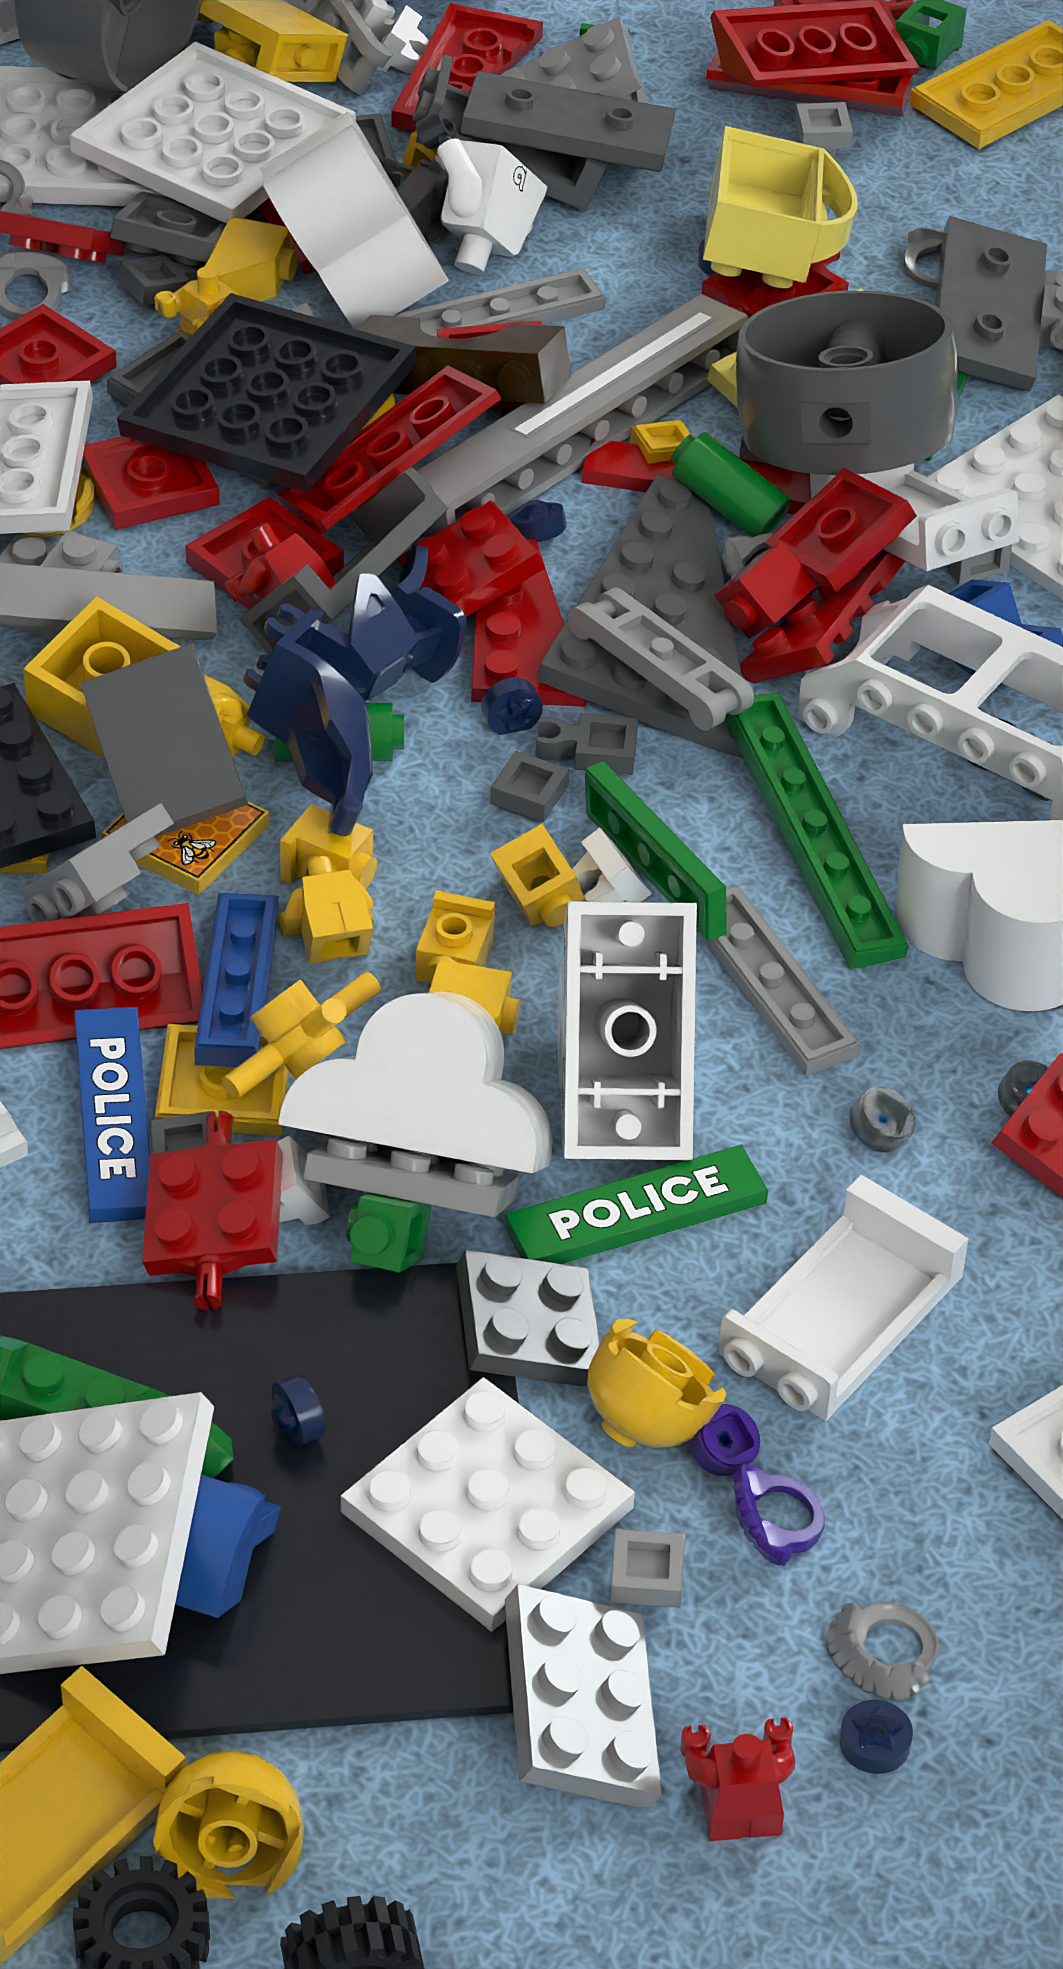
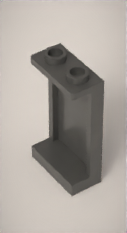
[412,54,606,211]
[239,467,449,656]

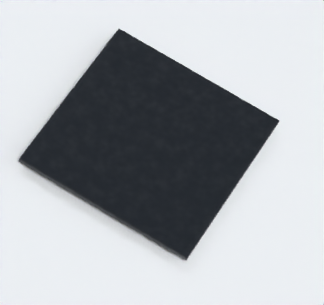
[0,1263,544,1752]

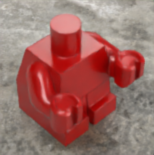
[224,522,336,602]
[680,1718,796,1842]

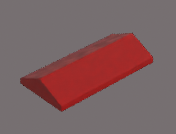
[710,0,920,87]
[706,50,913,117]
[276,366,501,535]
[0,903,203,1049]

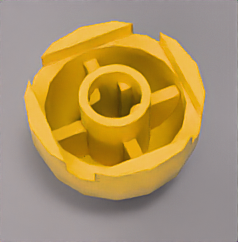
[587,1319,726,1448]
[153,1750,304,1899]

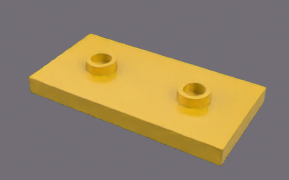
[909,20,1063,149]

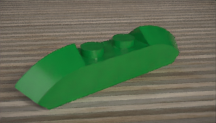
[0,1335,234,1478]

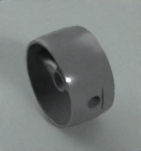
[15,0,202,93]
[736,291,958,475]

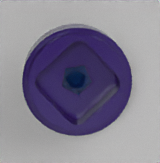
[689,1404,760,1476]

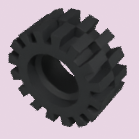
[73,1856,210,1969]
[280,1896,424,1969]

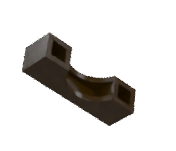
[357,315,571,404]

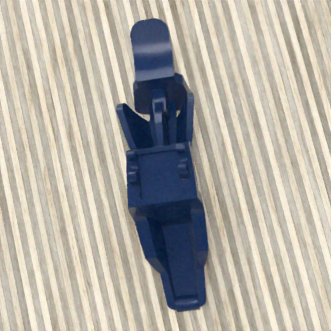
[243,544,467,837]

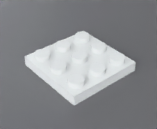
[341,1377,635,1632]

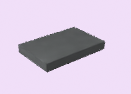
[80,643,248,838]

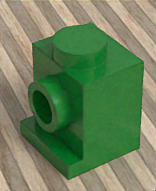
[896,0,967,69]
[346,1192,432,1272]

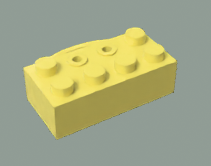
[703,126,858,288]

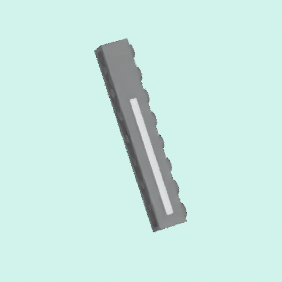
[417,294,748,538]

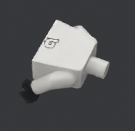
[416,113,548,275]

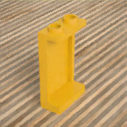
[197,0,348,82]
[0,1666,186,1965]

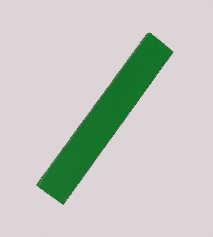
[725,692,909,969]

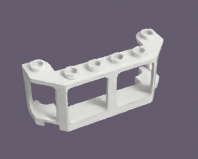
[797,585,1063,820]

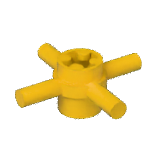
[222,972,381,1099]

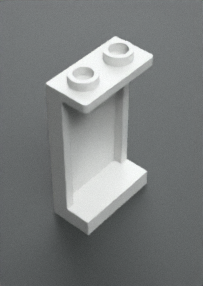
[810,463,1019,571]
[718,1175,969,1421]

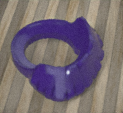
[733,1463,825,1566]

